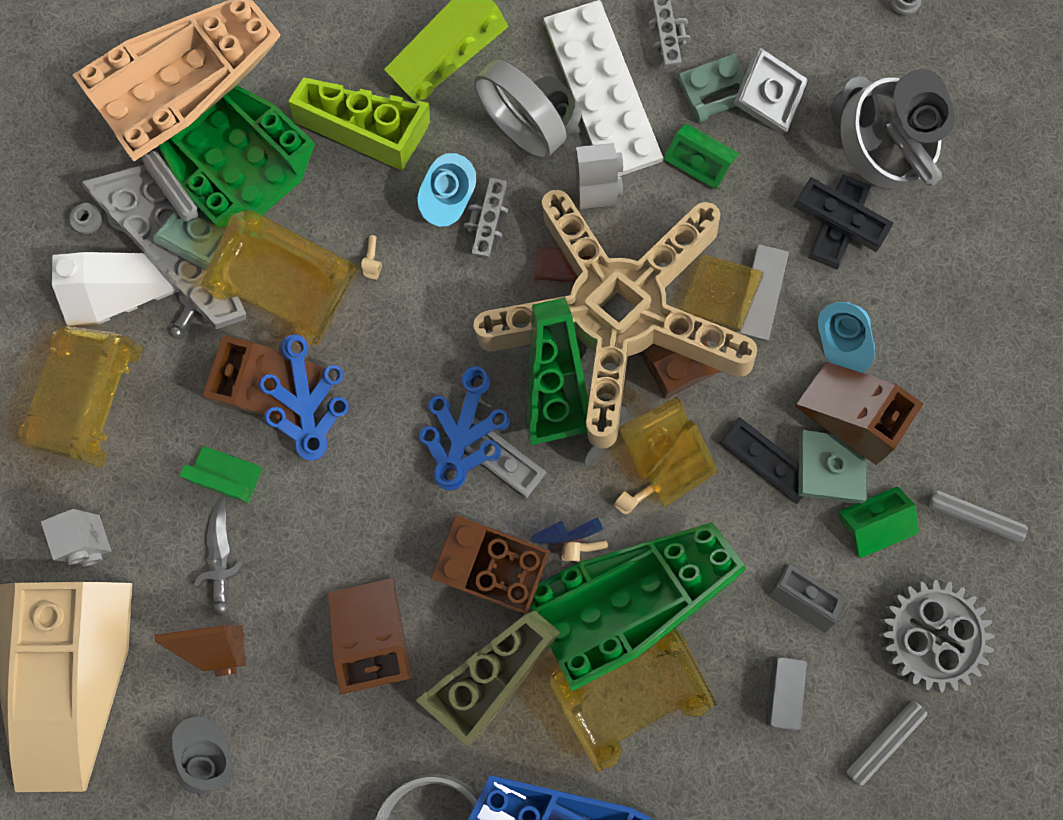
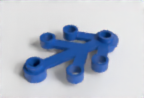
[258,335,349,460]
[420,366,510,491]

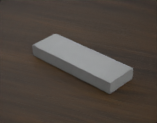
[737,244,789,343]
[464,417,547,498]

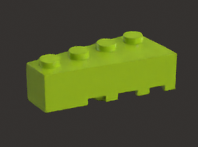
[384,0,509,103]
[288,77,430,171]

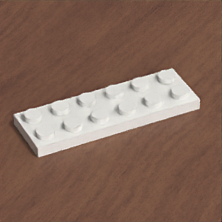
[544,0,663,176]

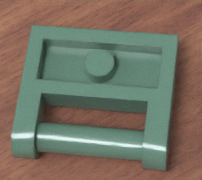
[678,54,745,123]

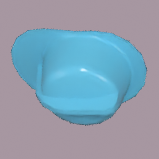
[417,153,476,227]
[818,302,875,373]

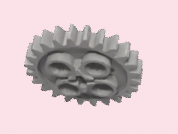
[879,580,995,692]

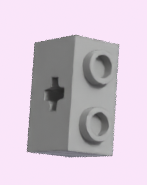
[41,509,111,567]

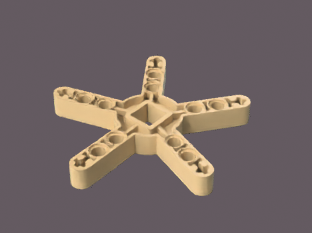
[474,190,757,449]

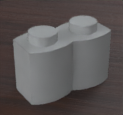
[576,143,623,209]

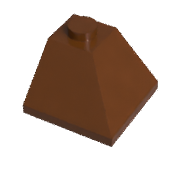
[640,329,721,399]
[155,625,246,677]

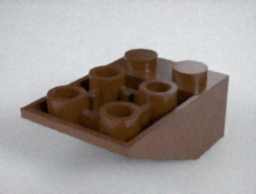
[202,335,324,427]
[795,362,923,465]
[430,515,550,615]
[328,578,413,695]

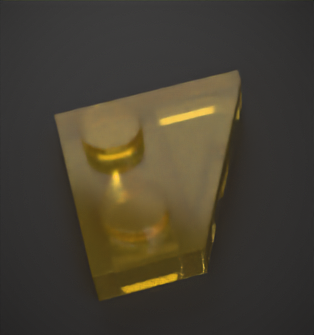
[647,420,718,507]

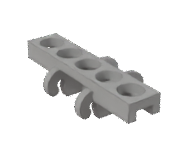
[649,0,691,69]
[463,178,508,259]

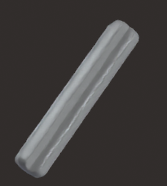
[886,117,942,186]
[142,151,198,221]
[928,491,1028,542]
[847,701,927,786]

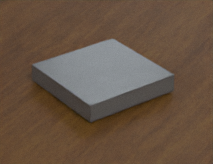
[733,48,808,134]

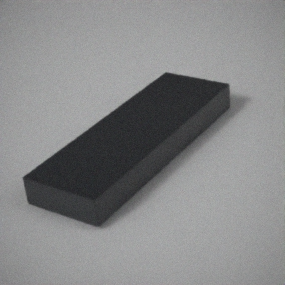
[808,174,872,270]
[793,177,894,252]
[719,417,804,504]

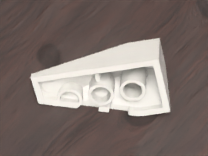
[52,252,179,326]

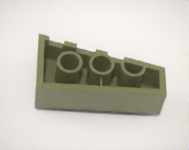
[416,611,561,747]

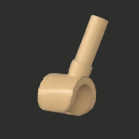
[361,235,382,280]
[614,482,659,514]
[561,540,608,562]

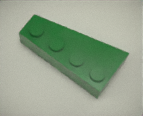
[526,297,589,446]

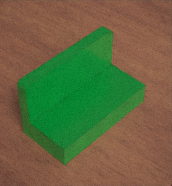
[663,124,739,189]
[180,446,262,504]
[839,486,919,558]

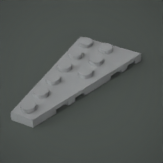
[82,159,246,329]

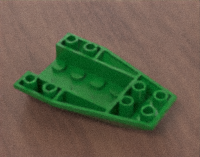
[159,85,315,227]
[530,522,746,691]

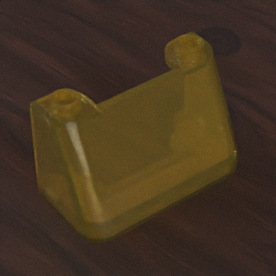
[200,210,360,346]
[18,326,143,468]
[549,628,717,773]

